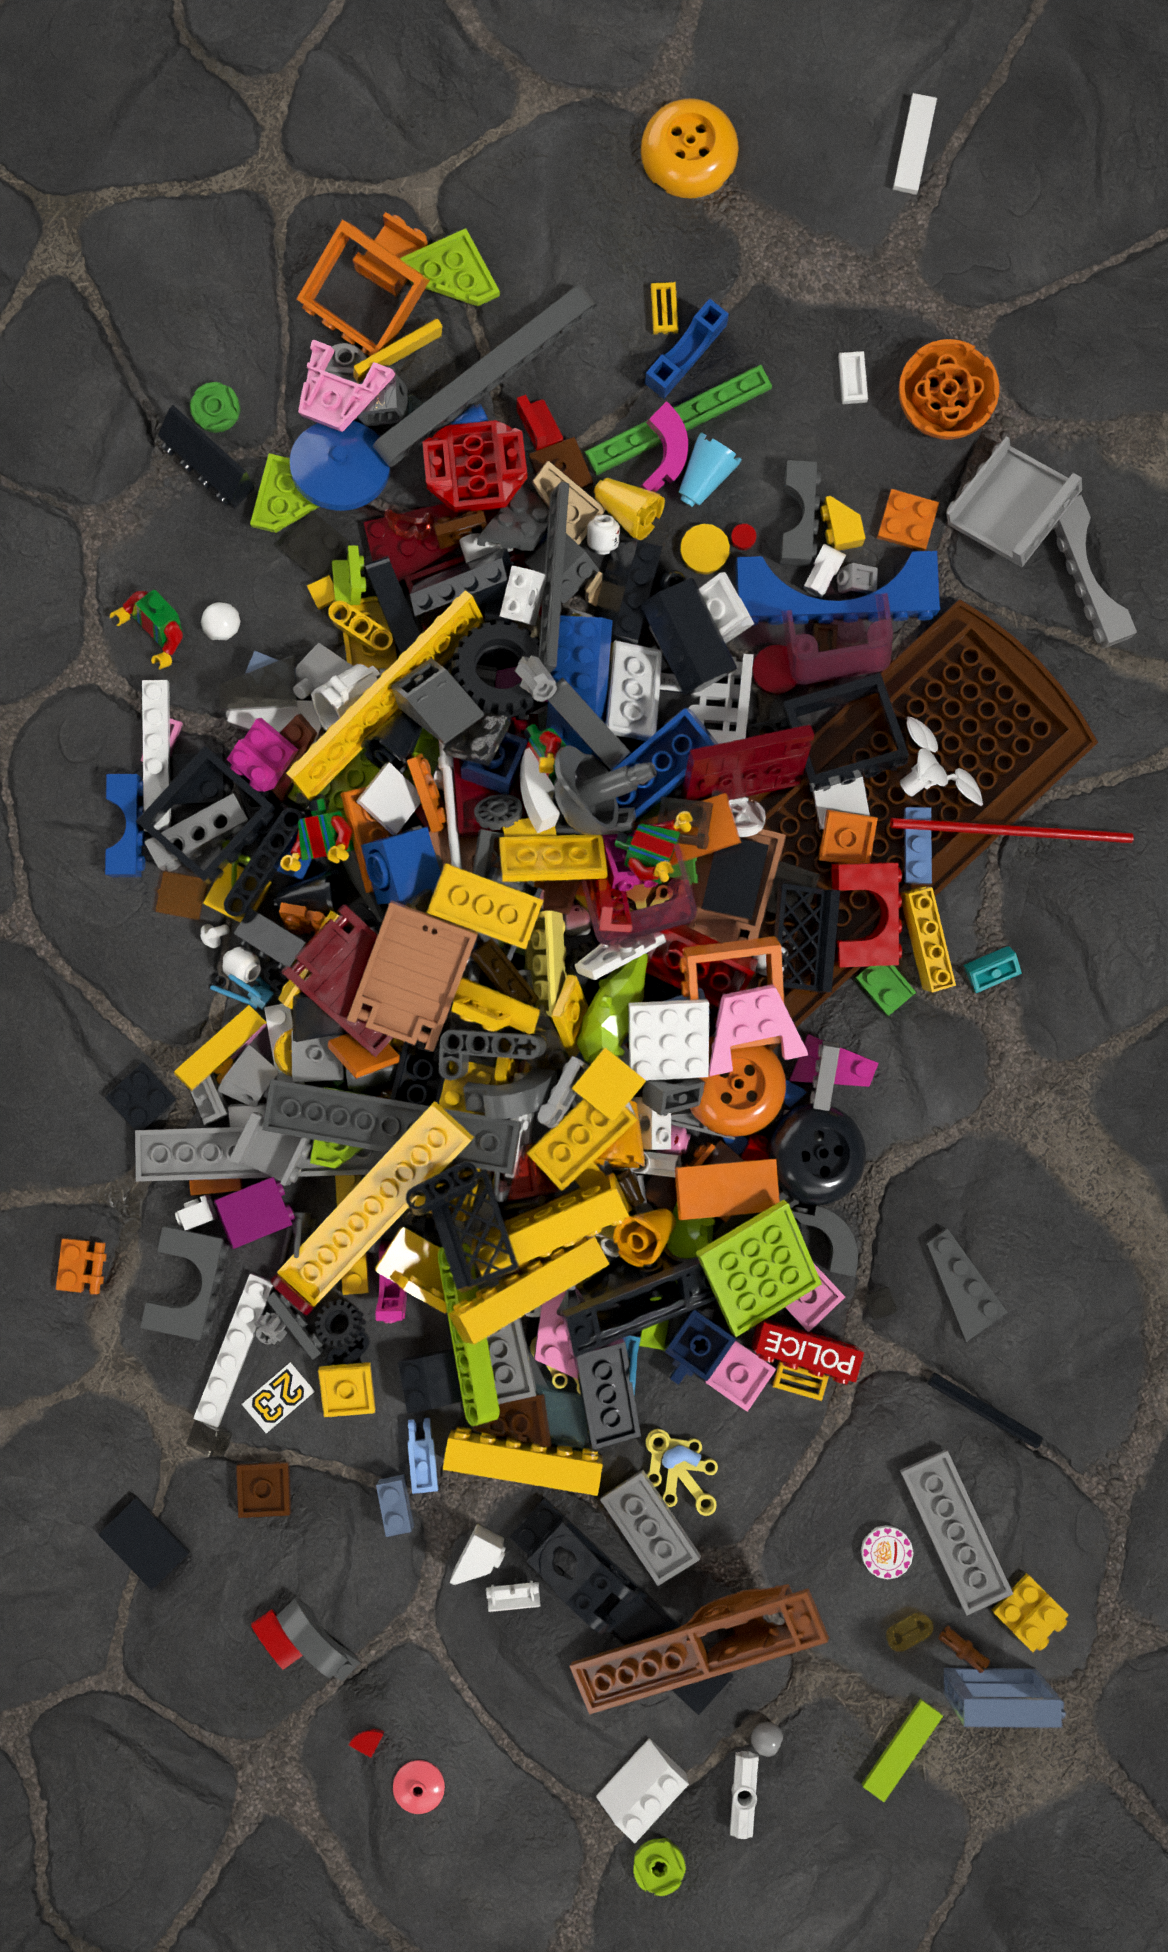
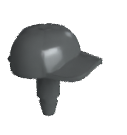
[555,745,657,835]

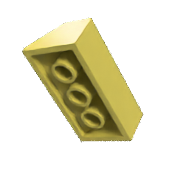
[525,911,567,1018]

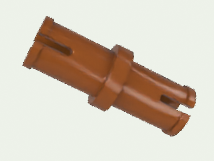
[938,1626,990,1673]

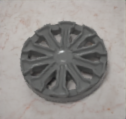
[474,794,523,830]

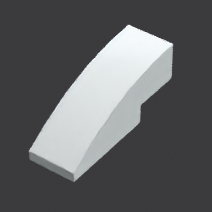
[520,748,560,834]

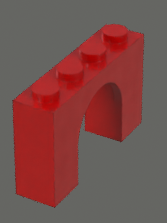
[832,862,902,967]

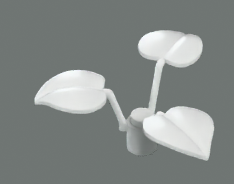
[900,717,983,806]

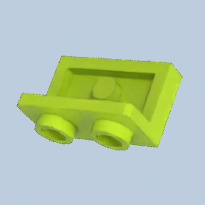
[332,546,366,605]

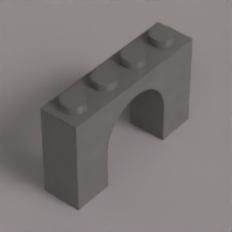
[140,1225,229,1341]

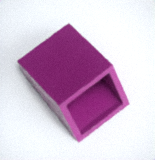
[213,1177,294,1250]

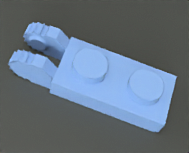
[408,1418,439,1494]

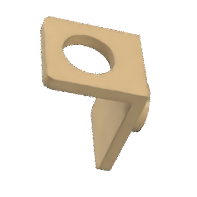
[584,571,602,607]

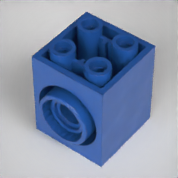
[361,827,441,907]

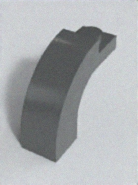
[463,1068,558,1119]
[791,1205,858,1277]
[276,1598,361,1681]

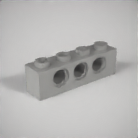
[145,793,250,872]

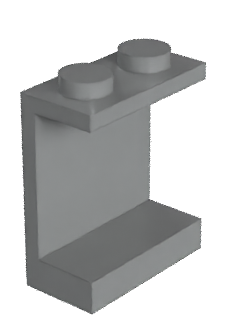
[230,1112,312,1186]

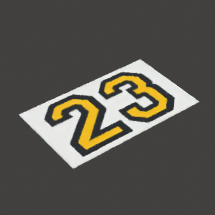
[242,1362,315,1433]

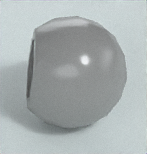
[751,1722,783,1757]

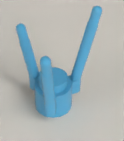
[210,974,274,1010]
[622,1335,641,1395]

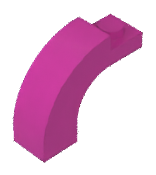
[639,401,688,492]
[375,1241,407,1323]

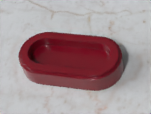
[270,1274,314,1315]

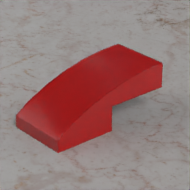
[251,1609,303,1670]

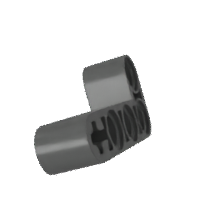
[547,677,631,770]
[439,1029,546,1080]

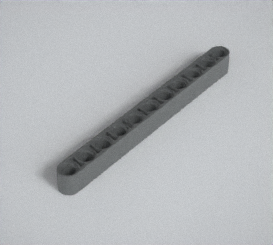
[373,284,597,467]

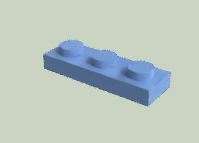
[904,807,932,884]

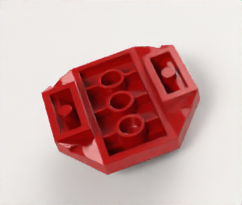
[422,420,528,513]

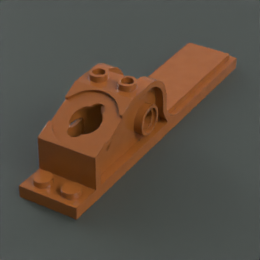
[570,1584,829,1714]

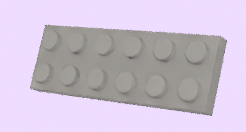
[900,1449,1013,1616]

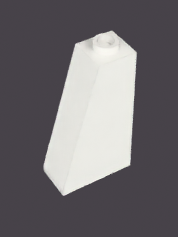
[226,698,325,743]

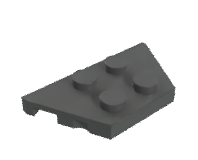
[477,485,549,551]

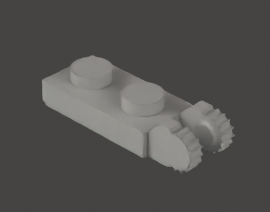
[537,1056,590,1128]

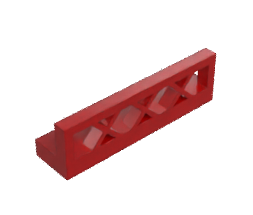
[593,874,632,932]

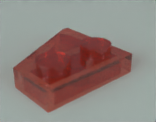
[508,1142,558,1200]

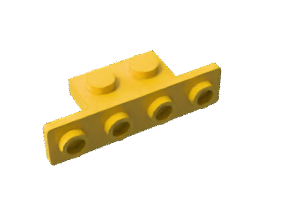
[451,977,540,1034]

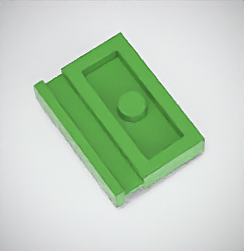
[855,965,916,1016]

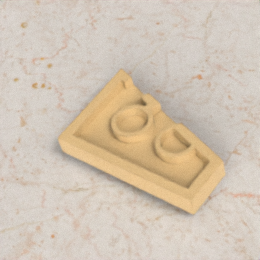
[531,461,605,545]

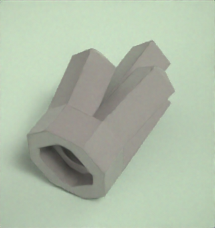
[515,655,557,702]

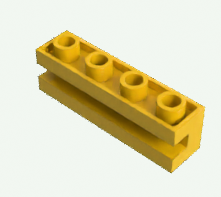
[900,886,956,992]

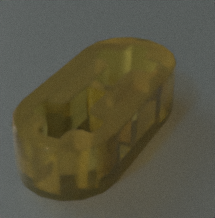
[886,1612,933,1652]

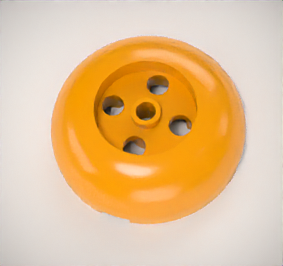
[641,98,738,198]

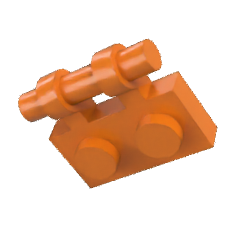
[279,903,326,935]
[56,1238,107,1294]

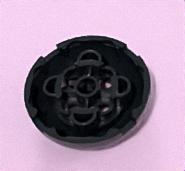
[767,1103,866,1205]

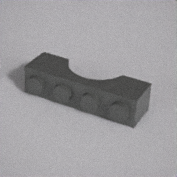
[779,460,821,567]

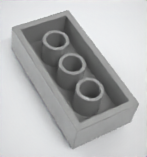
[810,1041,840,1111]

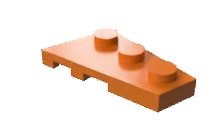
[407,753,447,833]

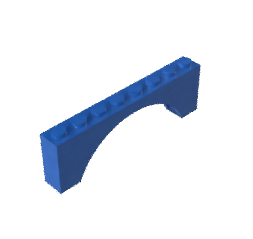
[735,551,940,626]

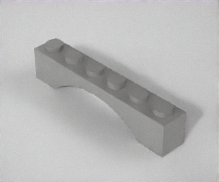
[1052,495,1137,649]

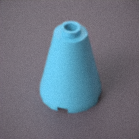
[679,433,742,507]

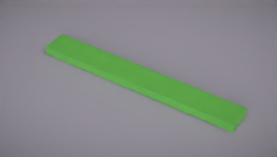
[585,365,772,476]

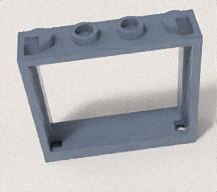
[944,1668,1066,1728]

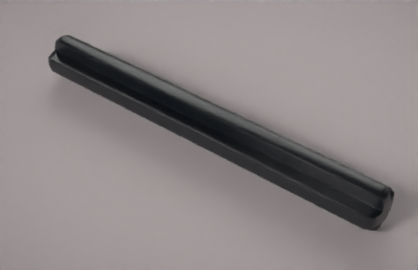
[928,1373,1043,1449]

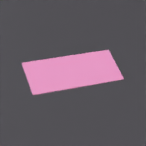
[231,1024,267,1059]

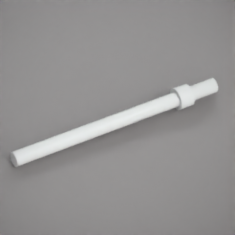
[438,741,462,869]

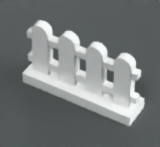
[688,654,754,744]

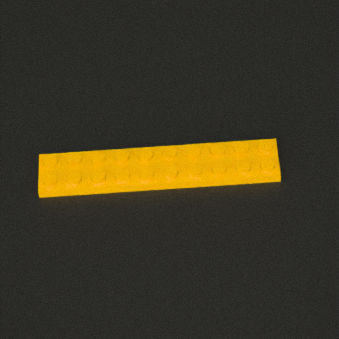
[286,590,484,801]
[277,1101,474,1307]

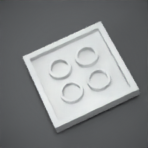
[629,999,709,1080]

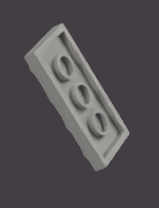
[600,1470,701,1586]

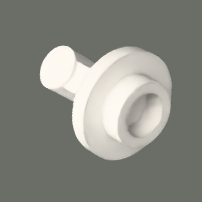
[200,924,230,948]

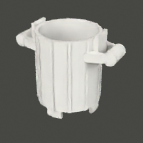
[311,664,380,731]

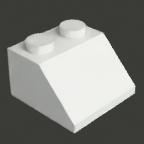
[450,1524,506,1585]

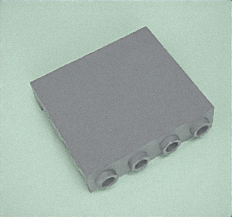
[946,436,1082,567]

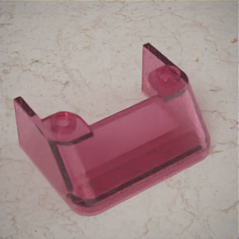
[781,593,893,684]
[580,844,697,946]

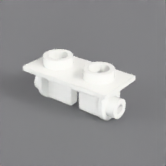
[486,1581,540,1612]

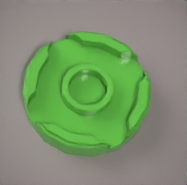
[190,382,240,433]

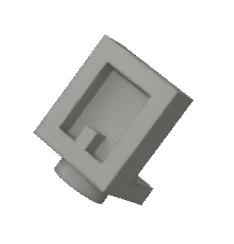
[837,563,878,594]

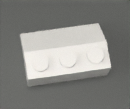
[596,1738,689,1843]

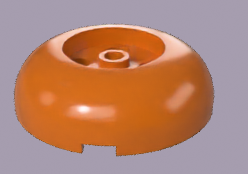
[899,339,999,440]
[689,1045,786,1137]

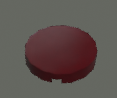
[752,645,802,695]

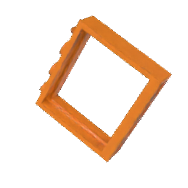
[297,219,430,356]
[679,936,784,1052]

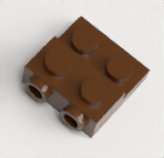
[433,510,487,549]

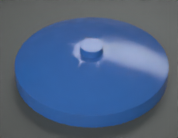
[290,421,390,511]

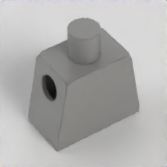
[293,643,353,699]
[218,1045,279,1107]

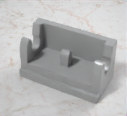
[190,1073,229,1125]

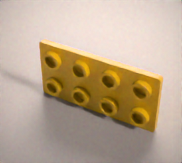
[375,1226,447,1313]

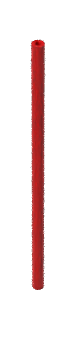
[890,818,1134,843]

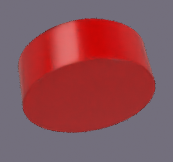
[731,524,756,550]

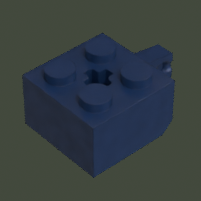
[451,725,528,795]
[663,1309,736,1385]

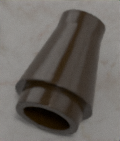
[615,1168,645,1208]

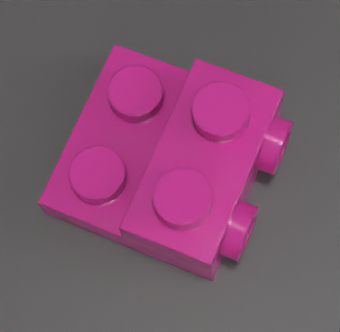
[227,718,298,792]
[602,830,658,891]

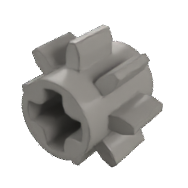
[255,1312,287,1345]

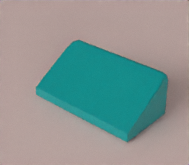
[964,946,1022,993]

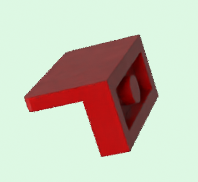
[516,395,563,451]

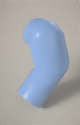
[662,1445,701,1469]

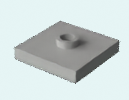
[291,1031,345,1083]

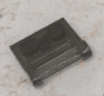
[657,797,713,849]

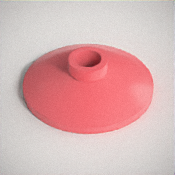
[393,1760,445,1814]

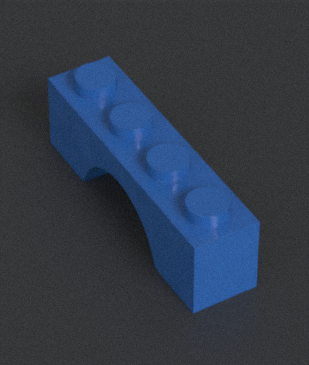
[645,299,729,399]
[105,774,146,877]

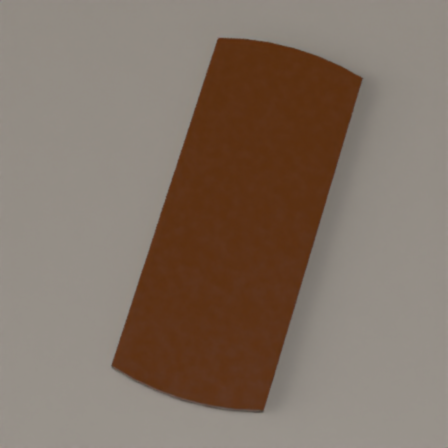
[630,599,1098,1051]

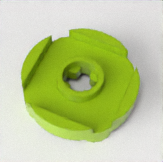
[633,1838,686,1896]

